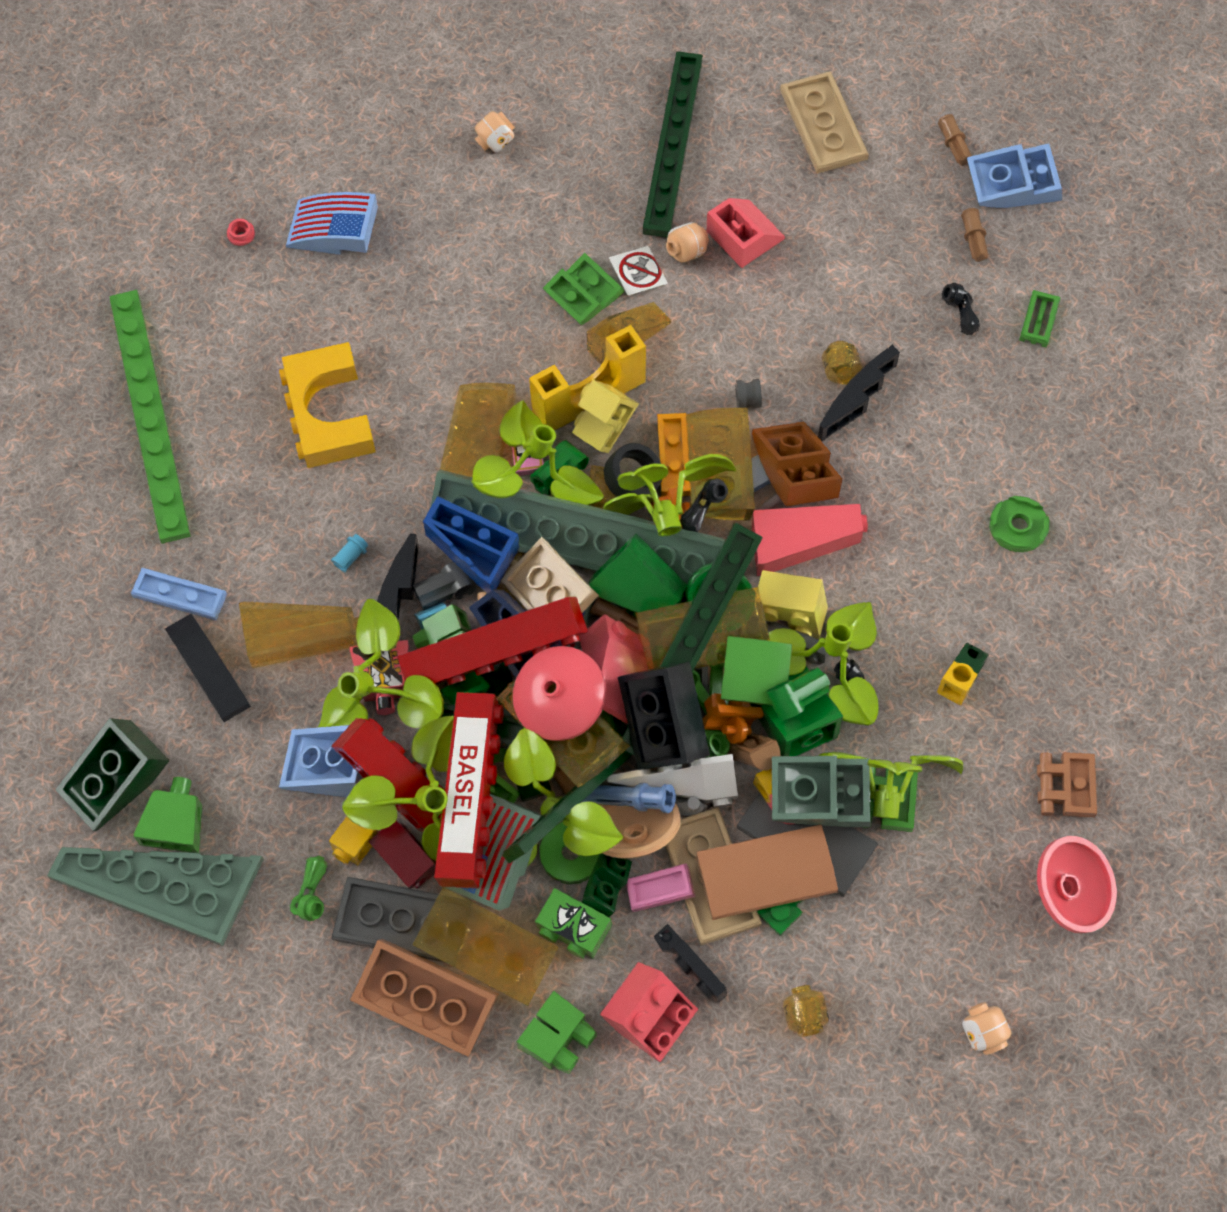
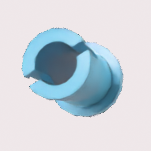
[331,534,368,573]

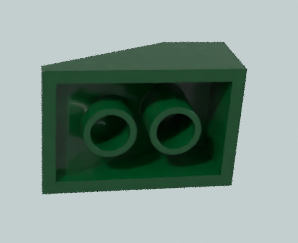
[55,718,170,831]

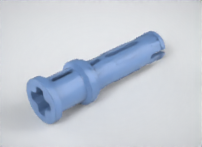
[582,783,676,813]

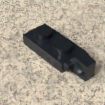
[654,924,728,1002]

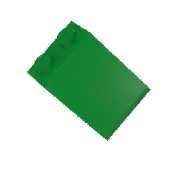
[588,533,687,621]
[750,666,843,756]

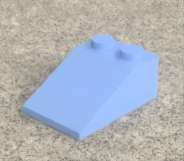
[279,725,388,797]

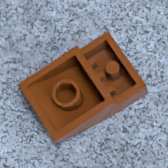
[752,421,843,507]

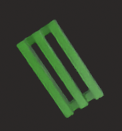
[1019,290,1061,348]

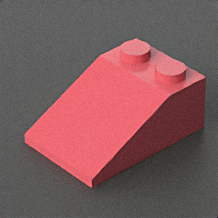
[579,614,653,724]

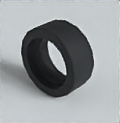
[603,443,662,497]

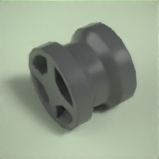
[735,379,762,409]

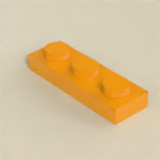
[657,413,691,497]

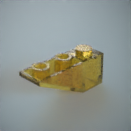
[586,302,671,364]

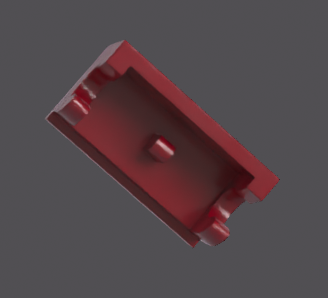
[368,819,436,889]

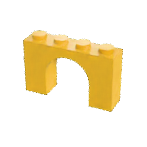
[529,325,646,431]
[279,342,376,468]

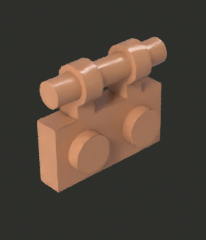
[1037,752,1097,818]

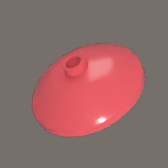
[513,646,606,741]
[1037,836,1117,933]

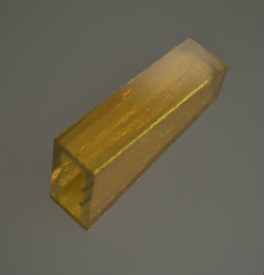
[239,602,359,668]

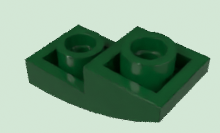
[581,853,632,917]

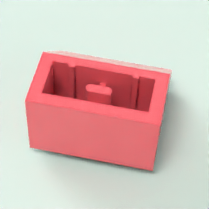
[706,198,785,268]
[600,962,698,1062]

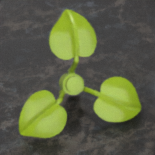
[471,400,604,506]
[603,454,736,537]
[318,599,444,728]
[758,602,879,726]
[342,716,454,861]
[504,728,623,866]
[818,752,964,819]

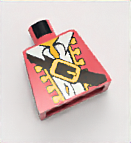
[350,640,411,715]

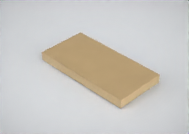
[780,71,869,174]
[665,807,762,946]

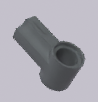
[413,561,478,610]

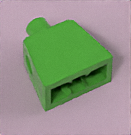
[133,777,202,853]

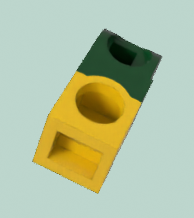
[936,642,989,706]

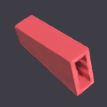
[751,504,868,576]

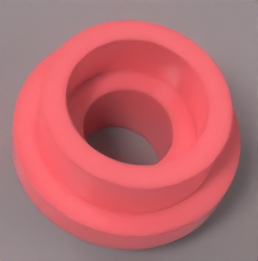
[227,219,255,246]

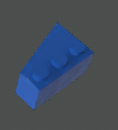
[423,496,520,593]

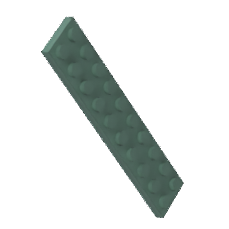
[430,470,725,592]

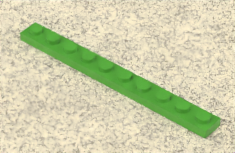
[109,290,191,544]

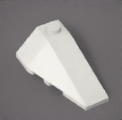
[607,754,738,807]

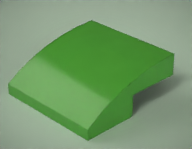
[543,253,625,325]
[721,636,792,706]

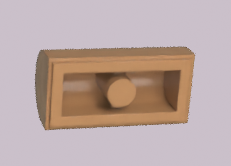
[727,732,780,770]

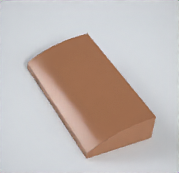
[697,824,838,920]
[350,939,499,1057]

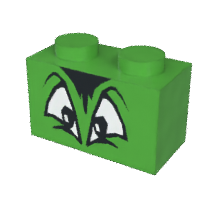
[535,888,612,959]

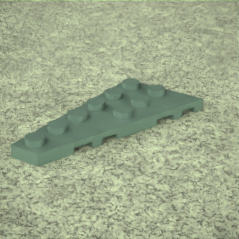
[47,847,264,946]

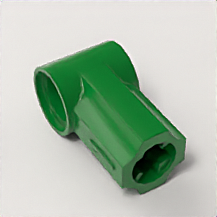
[530,440,589,495]
[766,668,830,721]

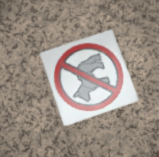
[609,246,668,295]

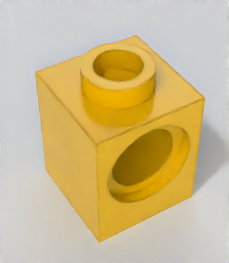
[329,816,379,866]

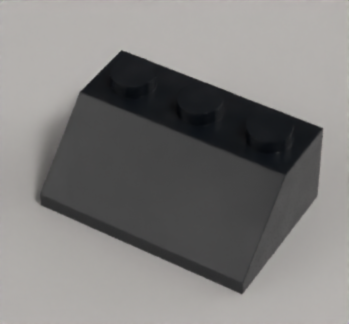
[618,662,710,770]

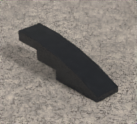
[818,344,900,441]
[377,534,419,622]
[165,613,251,722]

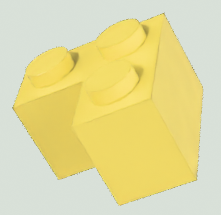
[572,380,639,453]
[754,570,828,639]

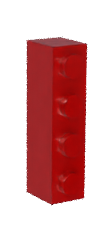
[331,718,445,832]

